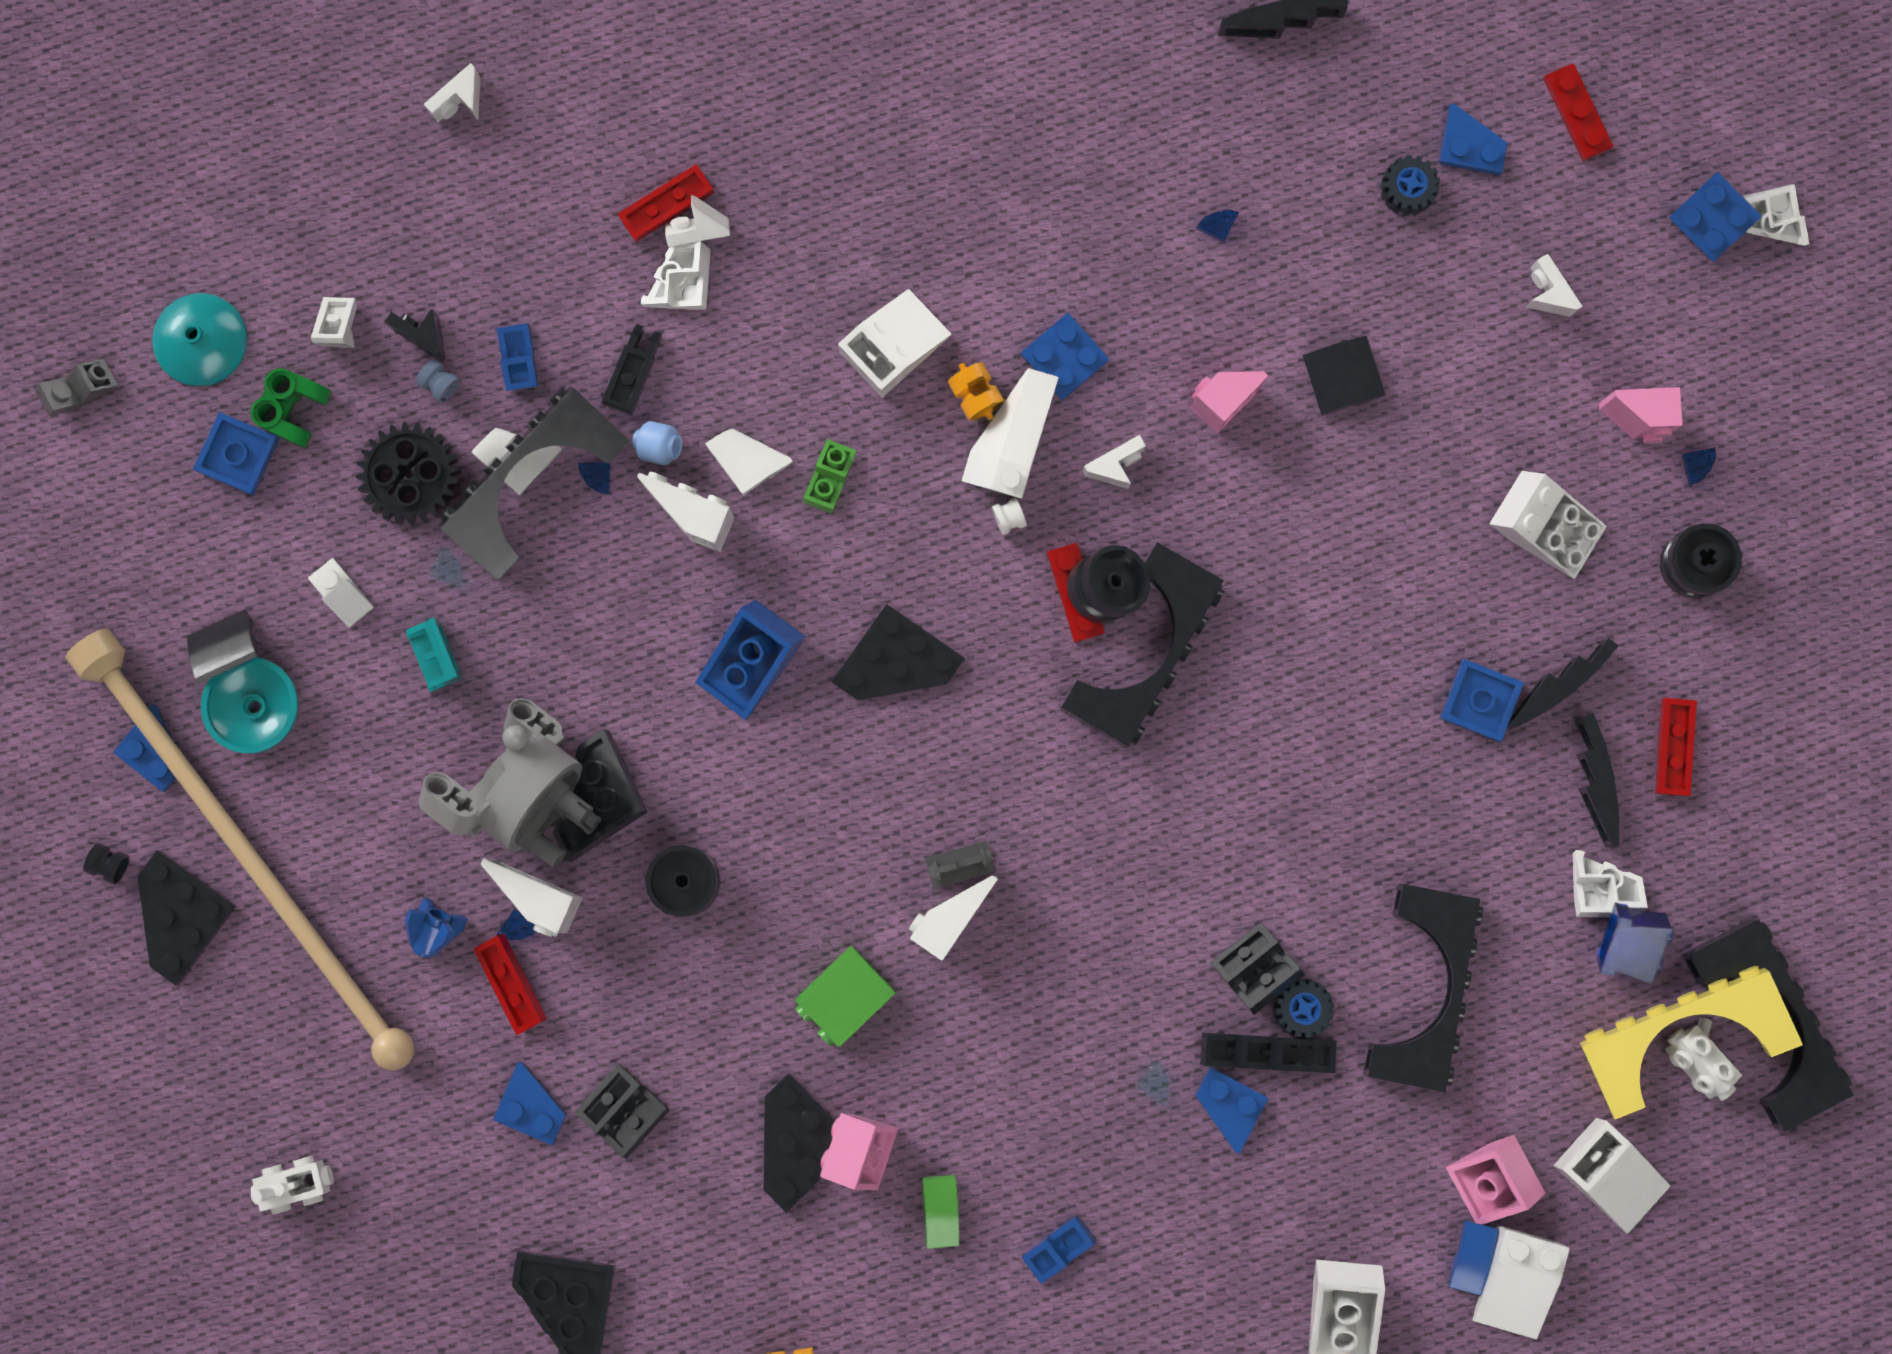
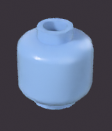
[632,421,682,465]

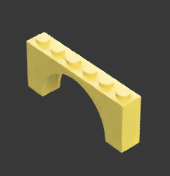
[1580,966,1803,1120]

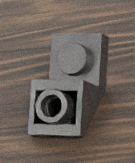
[34,359,118,416]

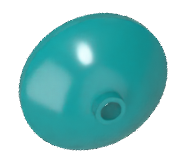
[152,293,247,386]
[201,657,299,754]

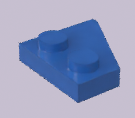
[1438,104,1507,176]
[113,704,176,792]
[493,1061,567,1145]
[1195,1067,1268,1154]

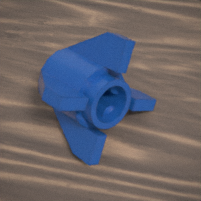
[404,897,468,958]

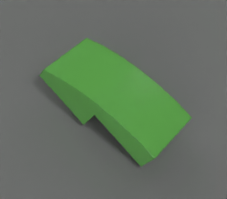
[803,439,857,514]
[922,1175,959,1249]

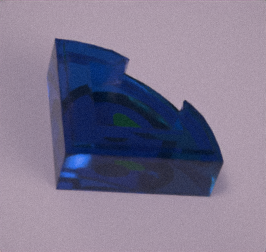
[1196,210,1239,242]
[1682,447,1716,486]
[578,463,611,495]
[496,908,537,941]

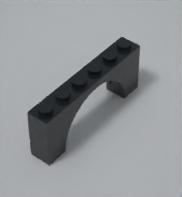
[438,386,629,580]
[1060,542,1225,748]
[1363,884,1483,1093]
[1681,919,1854,1131]

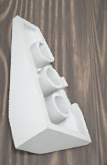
[962,368,1059,499]

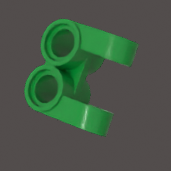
[250,368,332,449]

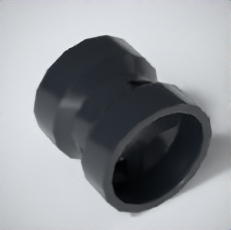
[83,843,130,885]

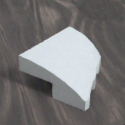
[1743,184,1809,245]
[641,241,710,310]
[472,428,563,495]
[705,428,793,496]
[1573,850,1648,917]

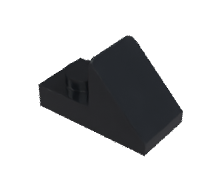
[384,309,446,363]

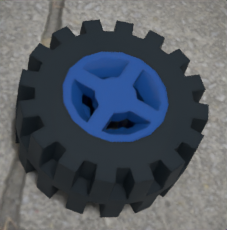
[1380,155,1440,216]
[1273,979,1334,1038]

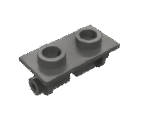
[925,841,995,889]

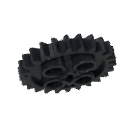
[356,422,462,526]

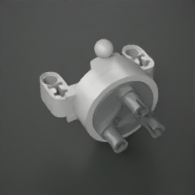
[418,698,601,868]

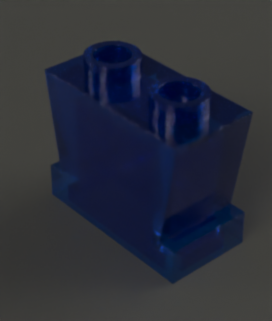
[1597,902,1674,984]

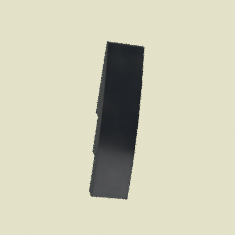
[1218,0,1348,39]
[1507,638,1619,730]
[1574,713,1619,848]
[1200,1032,1337,1073]

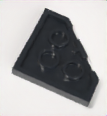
[832,604,965,701]
[553,729,648,862]
[137,850,237,986]
[763,1073,835,1213]
[512,1250,616,1354]

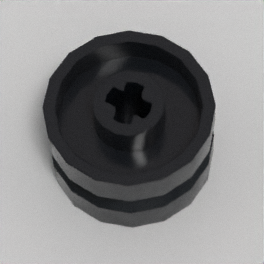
[1660,523,1742,599]
[1067,545,1151,624]
[645,845,721,917]

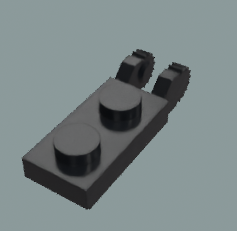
[601,324,662,416]

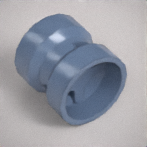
[415,359,461,403]

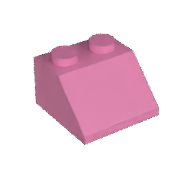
[1190,371,1268,434]
[1599,387,1683,444]
[820,1113,899,1190]
[1446,1135,1546,1225]

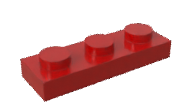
[1543,63,1613,162]
[617,164,715,243]
[1046,542,1105,643]
[1655,697,1697,797]
[473,933,547,1036]

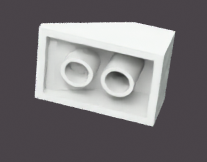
[481,858,583,937]
[908,875,998,960]
[1472,1225,1570,1340]
[1309,1260,1385,1354]

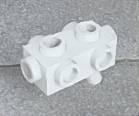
[1665,1018,1742,1101]
[251,1156,334,1215]

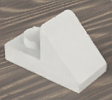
[424,63,480,122]
[665,195,730,247]
[1527,254,1582,317]
[311,297,357,348]
[1083,435,1146,489]
[308,558,374,628]

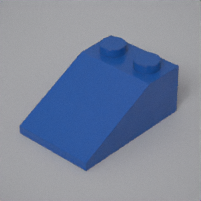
[695,600,806,720]

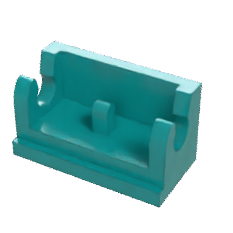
[406,617,463,693]

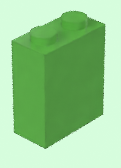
[795,945,896,1047]

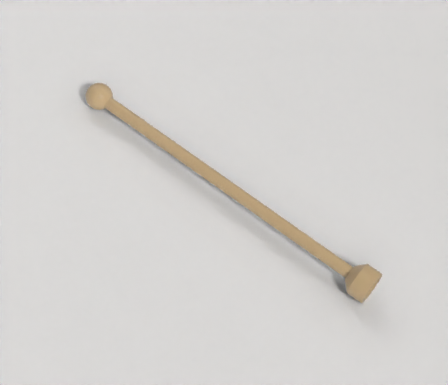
[65,628,415,1071]

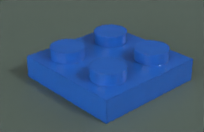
[1669,171,1762,262]
[1020,313,1109,402]
[193,412,280,496]
[1439,659,1524,743]

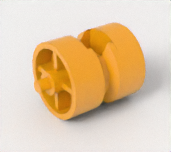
[948,362,1005,421]

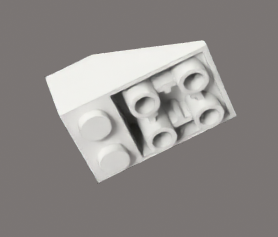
[838,289,951,398]
[1490,471,1607,579]
[637,472,735,553]
[1553,1118,1670,1234]

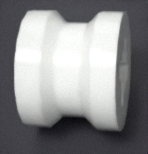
[992,497,1027,535]

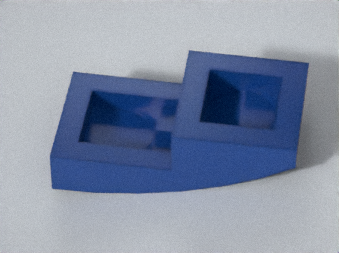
[496,323,538,391]
[1021,1215,1096,1284]
[1448,1221,1499,1296]

